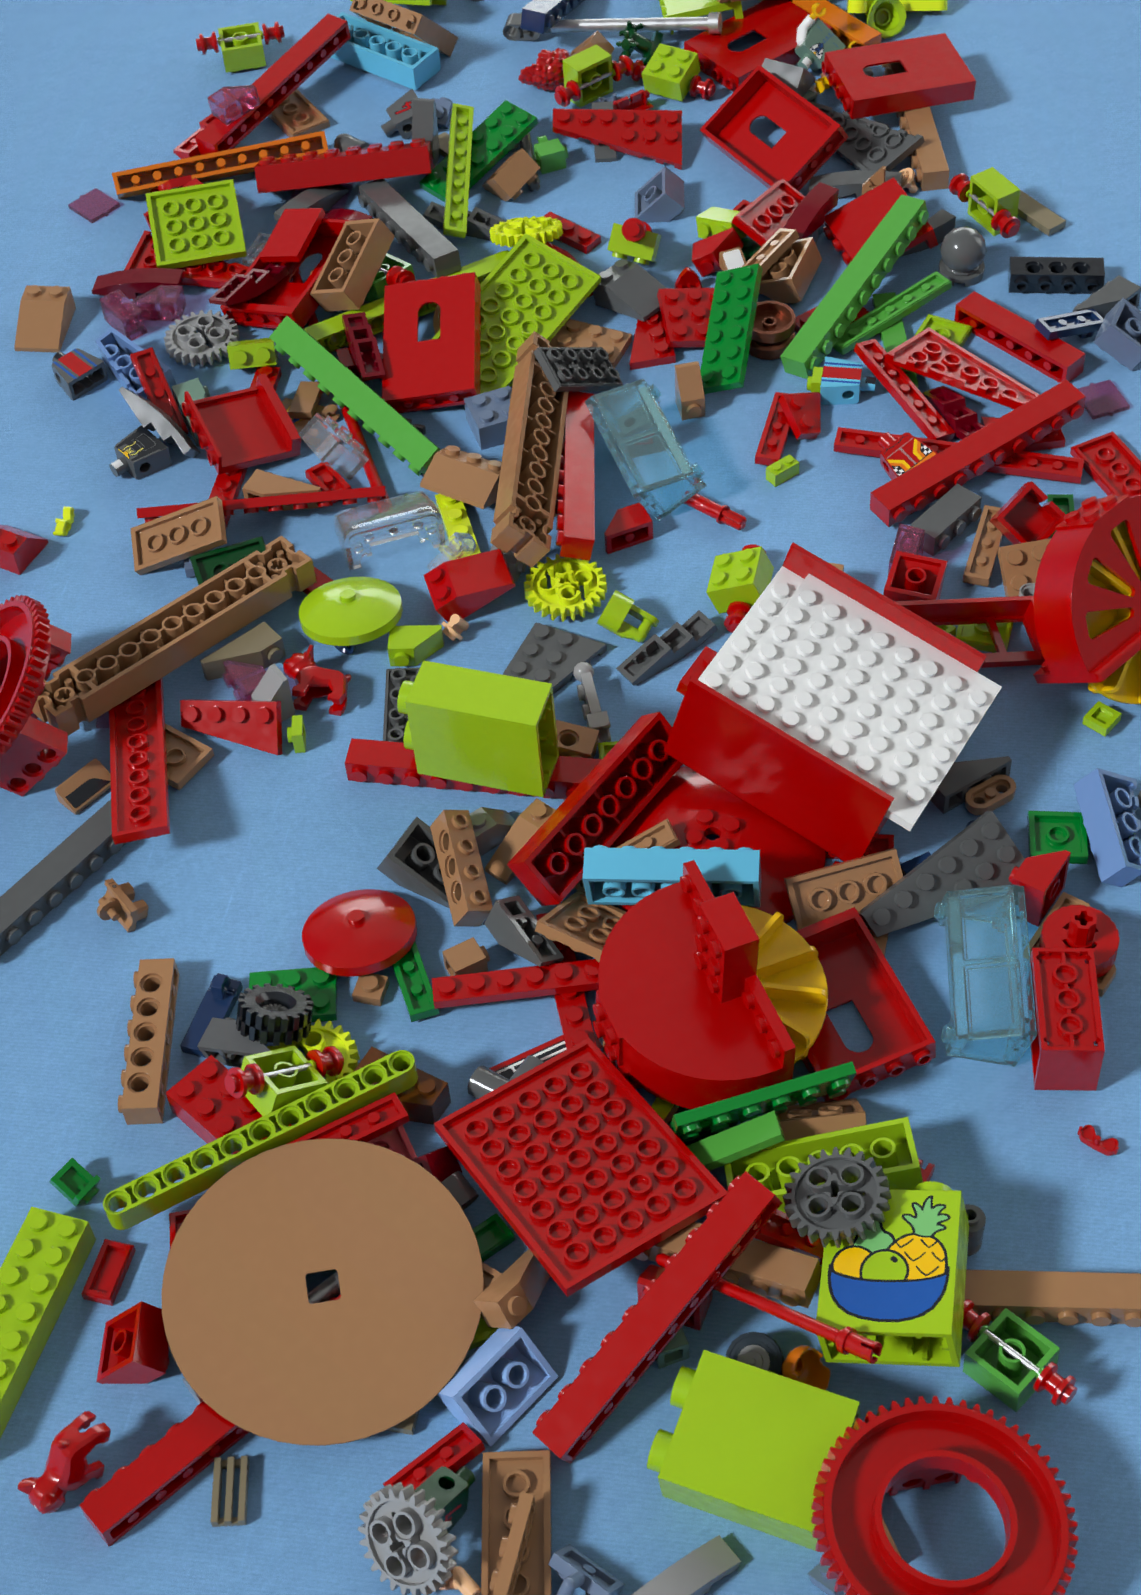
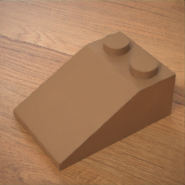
[14,285,76,353]

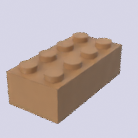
[310,218,395,312]

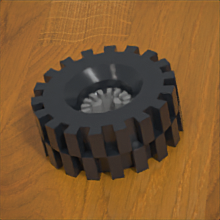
[236,983,313,1046]

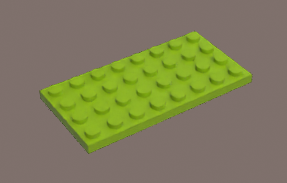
[431,233,601,394]

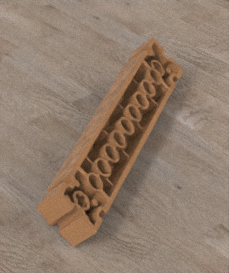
[490,331,568,568]
[32,536,317,735]

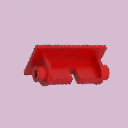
[613,89,654,110]

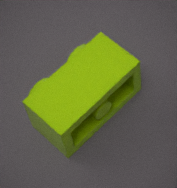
[766,454,799,487]

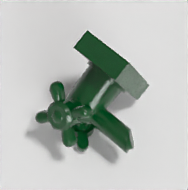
[616,21,663,66]

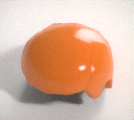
[781,1345,831,1390]

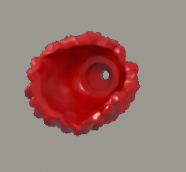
[518,48,570,91]

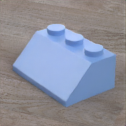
[438,1326,559,1447]

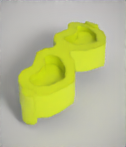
[53,506,75,536]

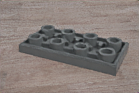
[533,347,623,392]
[383,668,420,743]

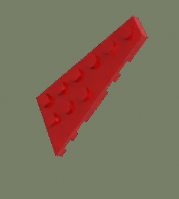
[124,230,249,288]

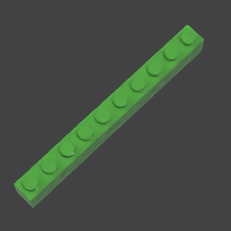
[780,194,929,379]
[269,316,441,476]

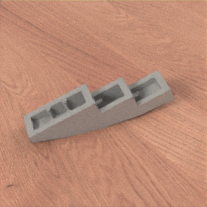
[632,1535,741,1595]

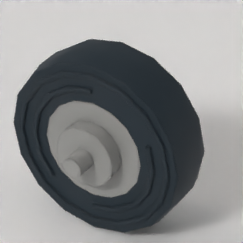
[726,1331,784,1376]

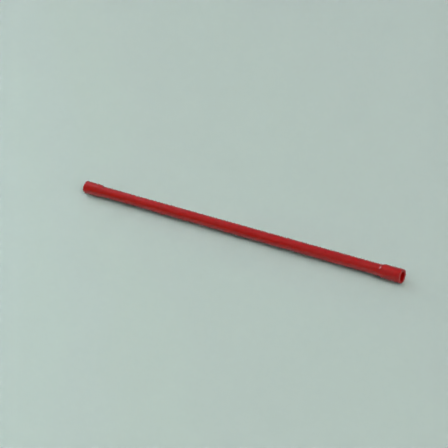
[290,268,394,517]

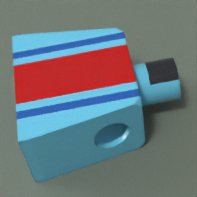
[820,357,876,405]

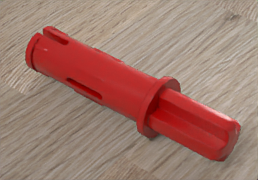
[680,488,747,530]

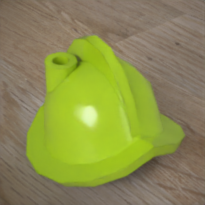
[866,0,906,39]

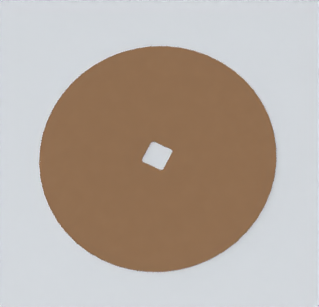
[161,1139,484,1446]

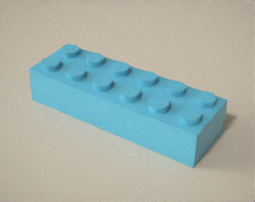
[330,12,441,90]
[582,845,761,907]

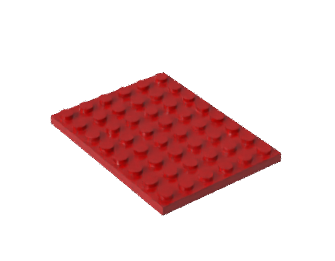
[434,1038,728,1297]

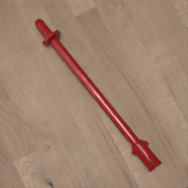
[656,1253,882,1364]

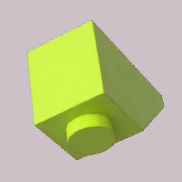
[387,625,444,667]

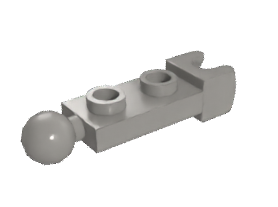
[573,662,611,743]

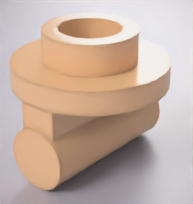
[899,168,918,193]
[441,614,469,641]

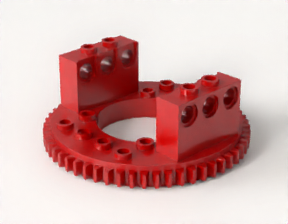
[0,595,72,797]
[811,1396,1078,1595]

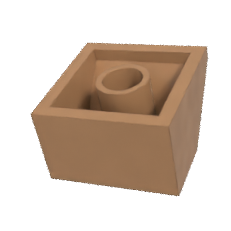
[482,148,540,202]

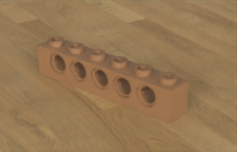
[118,958,179,1125]

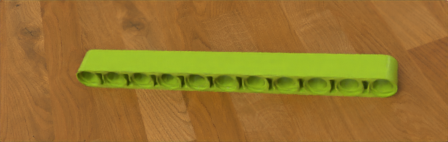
[304,250,509,352]
[103,1050,418,1230]

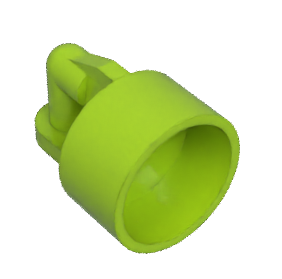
[596,590,659,642]

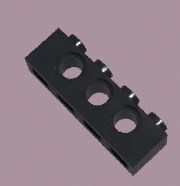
[1008,257,1105,294]

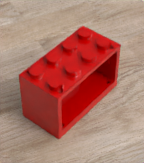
[1025,948,1105,1091]

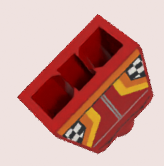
[878,432,938,480]

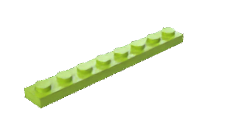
[443,103,474,238]

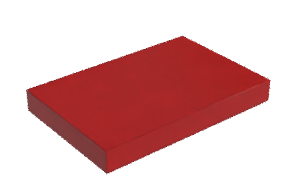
[259,208,325,262]

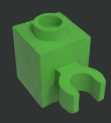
[534,135,568,174]

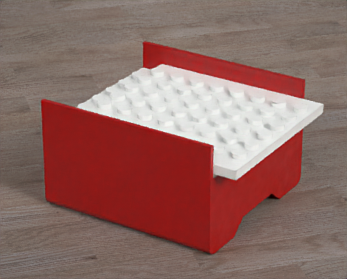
[663,542,1002,862]

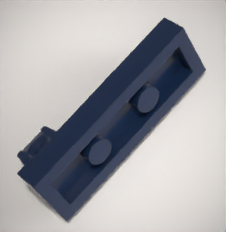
[1034,308,1104,340]
[180,973,243,1058]

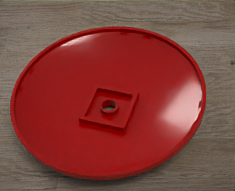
[609,766,826,924]

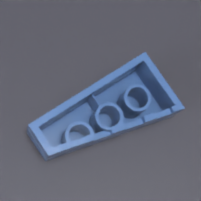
[95,327,177,400]
[1074,768,1141,887]

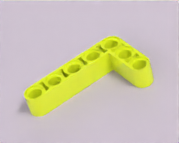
[847,0,948,13]

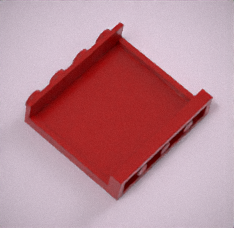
[823,177,938,266]
[182,374,301,475]

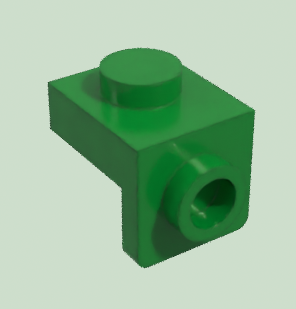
[49,1157,101,1207]

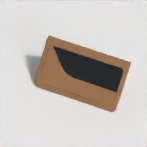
[55,758,111,815]

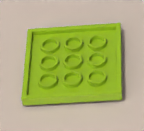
[145,179,247,269]

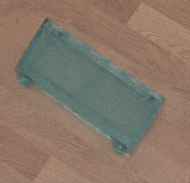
[585,379,707,521]
[934,884,1037,1067]

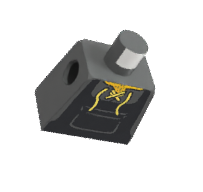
[109,425,172,480]

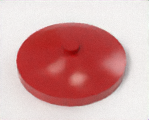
[302,889,417,977]

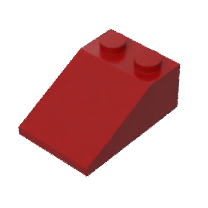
[424,549,516,622]

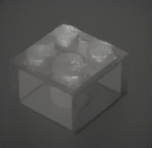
[298,413,369,480]

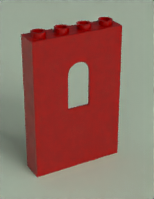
[684,0,833,92]
[821,33,976,119]
[700,65,848,191]
[220,218,353,329]
[382,272,481,413]
[796,907,936,1101]

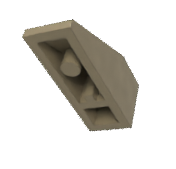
[200,622,286,681]

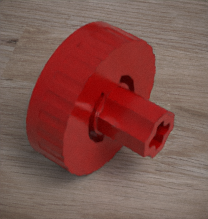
[1039,905,1120,978]

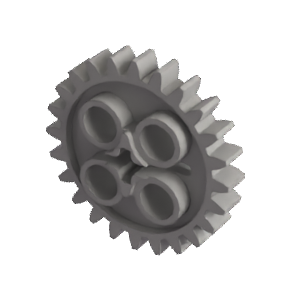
[164,310,240,367]
[358,1482,458,1595]

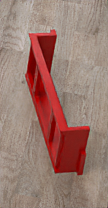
[896,596,1045,668]

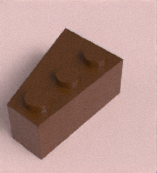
[344,1047,451,1125]

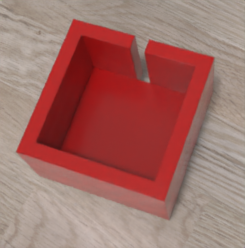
[989,481,1066,545]

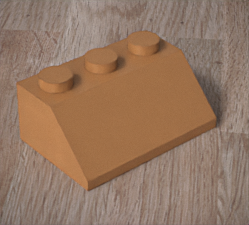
[759,237,822,304]
[420,445,502,509]
[768,1098,866,1141]

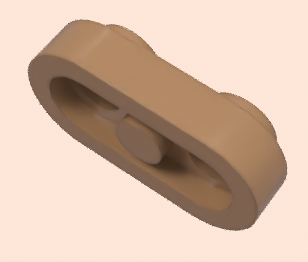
[965,775,1016,815]

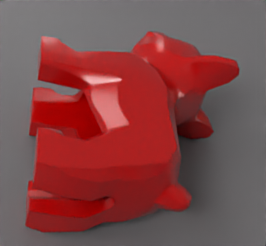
[283,644,352,716]
[17,1411,111,1514]

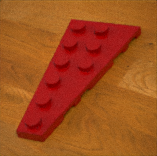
[553,109,682,170]
[884,327,1039,409]

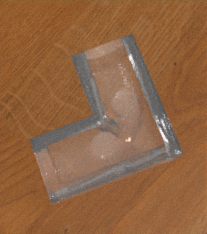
[427,532,476,571]

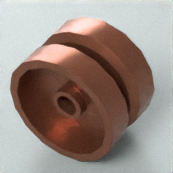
[749,301,796,360]

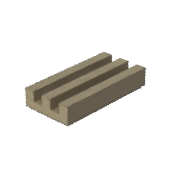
[210,1456,250,1527]

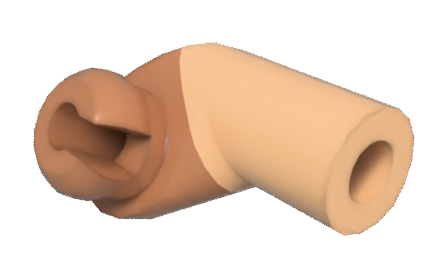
[439,1566,481,1595]

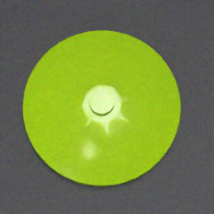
[299,577,403,646]

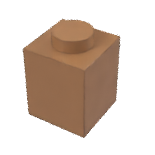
[442,937,490,976]

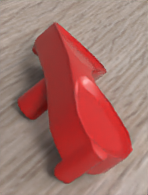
[1078,1125,1119,1156]

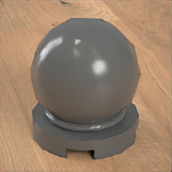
[939,226,987,287]

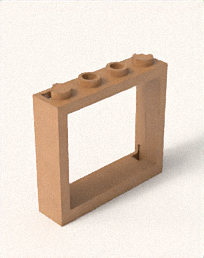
[349,0,458,57]

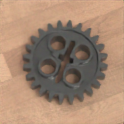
[783,1147,891,1248]

